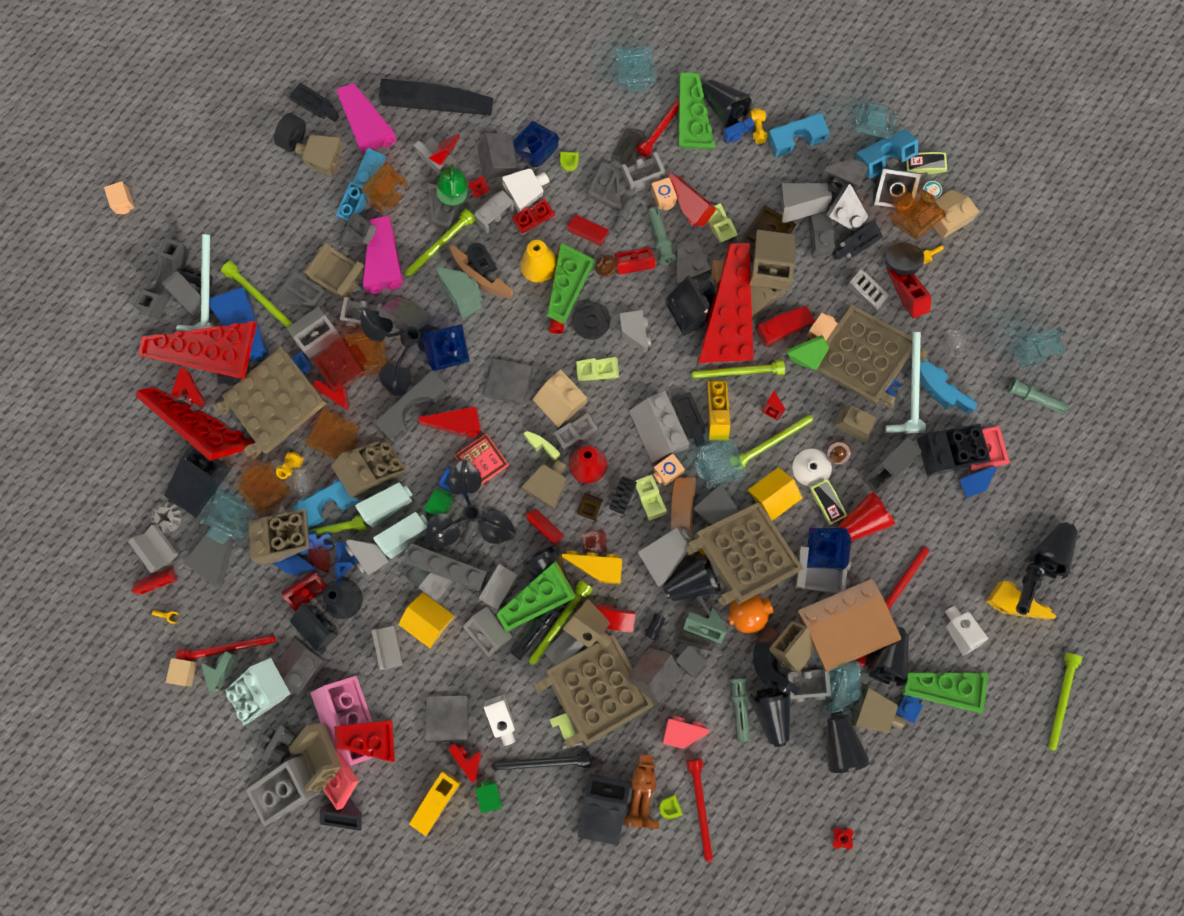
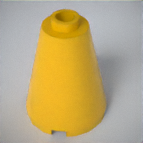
[520,240,557,283]

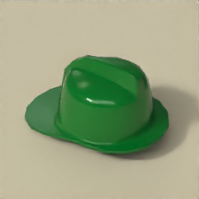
[437,164,467,206]

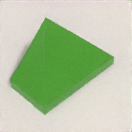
[786,335,829,370]

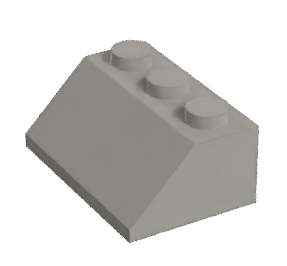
[629,391,689,463]

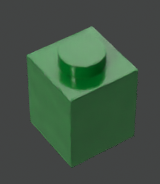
[424,489,455,516]
[475,779,503,814]

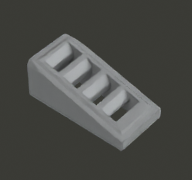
[847,269,889,310]

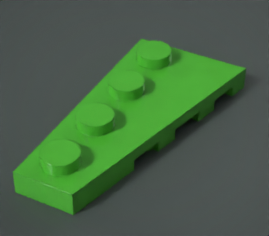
[678,72,716,149]
[547,243,595,324]
[497,561,575,631]
[902,673,988,714]

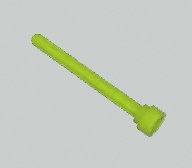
[405,209,476,277]
[221,261,292,328]
[691,359,785,378]
[730,415,813,471]
[308,515,367,536]
[529,580,593,665]
[1048,652,1083,751]

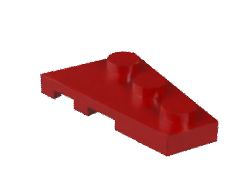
[334,720,395,762]

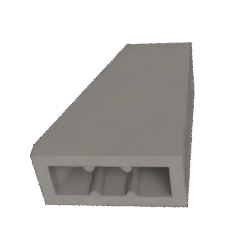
[780,183,832,222]
[638,526,692,587]

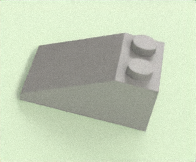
[246,755,321,827]

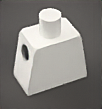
[502,169,549,213]
[945,606,988,656]
[484,694,515,746]

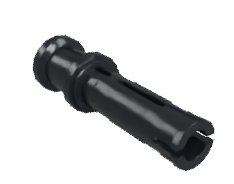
[1016,563,1045,615]
[511,609,561,661]

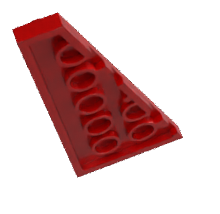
[696,243,754,363]
[138,321,257,379]
[136,387,256,460]

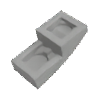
[554,413,599,450]

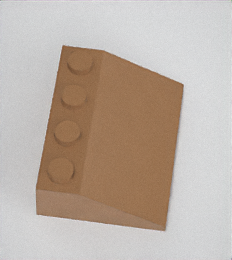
[798,579,901,672]

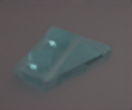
[826,660,862,713]

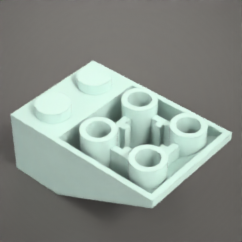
[225,658,290,725]

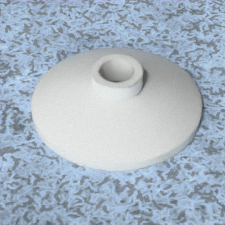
[792,449,832,487]

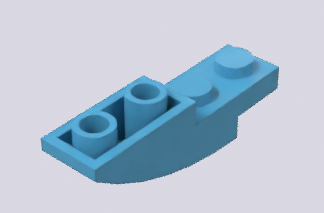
[336,148,386,221]
[910,359,978,415]

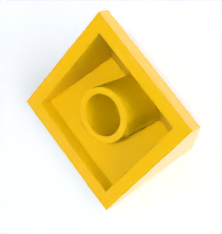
[747,467,802,521]
[398,592,454,648]

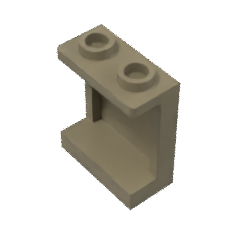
[305,242,365,300]
[289,723,342,792]

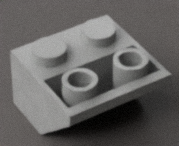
[287,307,341,359]

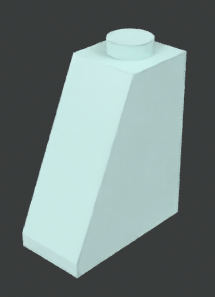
[355,482,413,528]
[373,512,428,559]

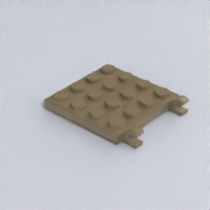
[815,305,928,409]
[213,346,327,459]
[685,502,803,607]
[534,634,654,749]

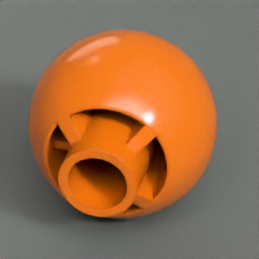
[727,595,774,634]

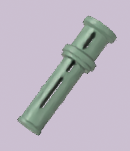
[647,207,676,265]
[1007,377,1069,415]
[729,678,750,742]

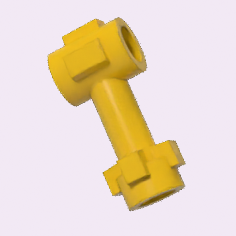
[748,109,768,144]
[276,452,304,479]

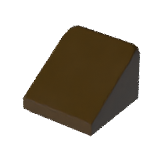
[577,493,603,521]

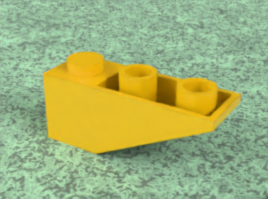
[707,381,731,440]
[562,551,622,584]
[986,581,1056,620]
[409,771,462,836]

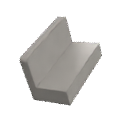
[413,138,457,176]
[128,524,177,573]
[479,564,518,610]
[463,607,512,657]
[372,626,403,670]
[544,631,584,665]

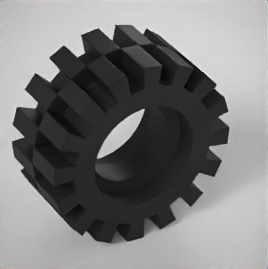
[609,476,637,515]

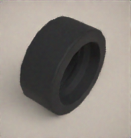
[274,113,306,152]

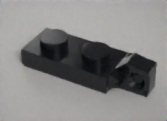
[289,83,339,122]
[832,220,883,260]
[672,392,706,447]

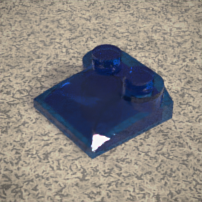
[513,121,560,167]
[423,324,470,371]
[807,528,851,571]

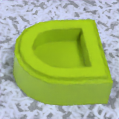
[560,152,579,171]
[659,794,683,819]

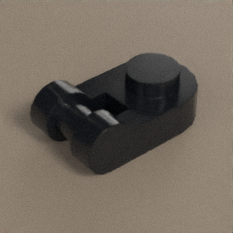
[467,243,497,277]
[179,267,213,288]

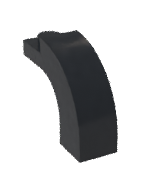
[753,625,800,695]

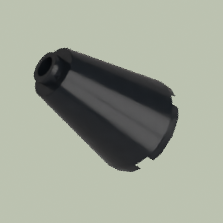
[702,79,752,128]
[1029,522,1078,579]
[522,544,568,581]
[663,555,722,601]
[323,579,363,619]
[866,626,909,686]
[749,688,791,747]
[827,712,870,773]

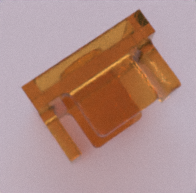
[361,162,408,214]
[891,189,946,240]
[344,332,389,376]
[305,409,360,461]
[237,461,293,516]

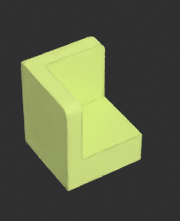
[550,713,577,740]

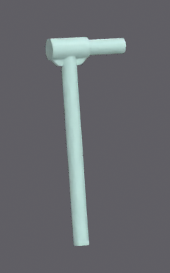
[176,234,215,332]
[884,332,926,434]

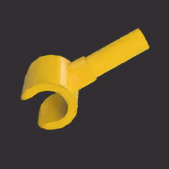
[923,245,943,264]
[152,610,180,624]

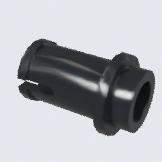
[217,374,242,385]
[644,613,666,641]

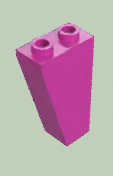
[336,83,397,154]
[363,216,404,294]

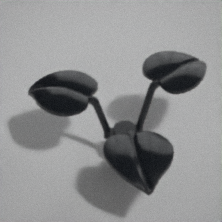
[361,309,448,396]
[424,459,516,547]

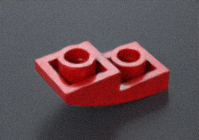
[512,198,556,233]
[594,604,635,632]

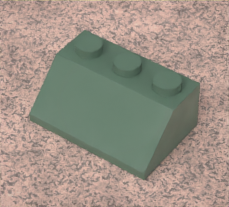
[436,267,483,319]

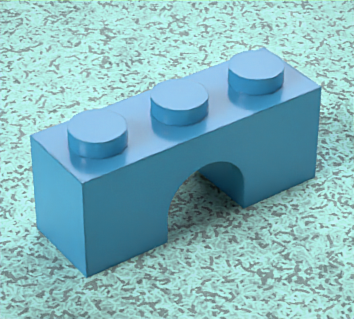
[767,113,830,158]
[856,129,918,179]
[293,478,360,530]

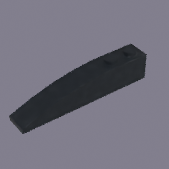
[379,78,493,116]

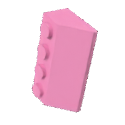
[311,676,373,767]

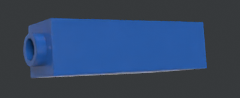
[209,287,269,361]

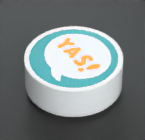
[922,181,942,201]

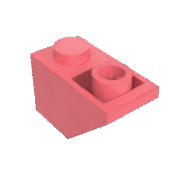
[662,716,709,749]

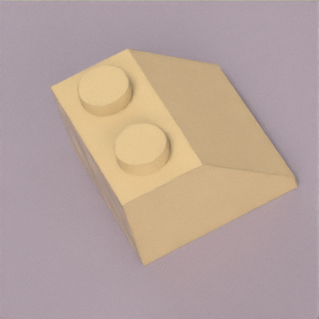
[921,190,979,239]
[533,370,587,428]

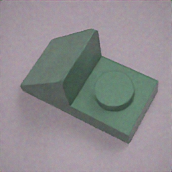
[683,608,727,644]
[201,651,238,692]

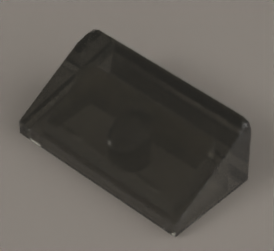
[610,128,646,167]
[673,618,715,652]

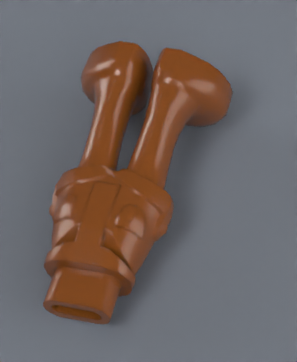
[623,754,659,829]

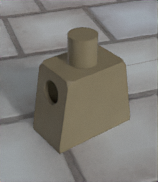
[295,135,343,177]
[833,405,876,443]
[522,460,567,510]
[563,599,613,648]
[769,621,814,672]
[852,688,905,733]

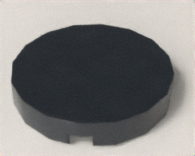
[885,243,924,275]
[572,302,610,340]

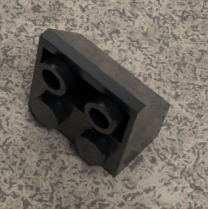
[290,603,338,652]

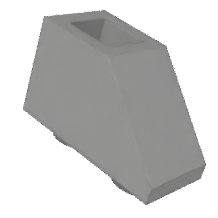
[619,310,651,352]
[345,538,389,575]

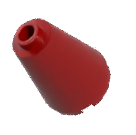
[569,445,608,484]
[837,491,896,542]

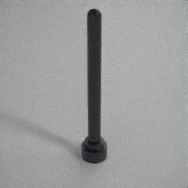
[492,751,591,770]

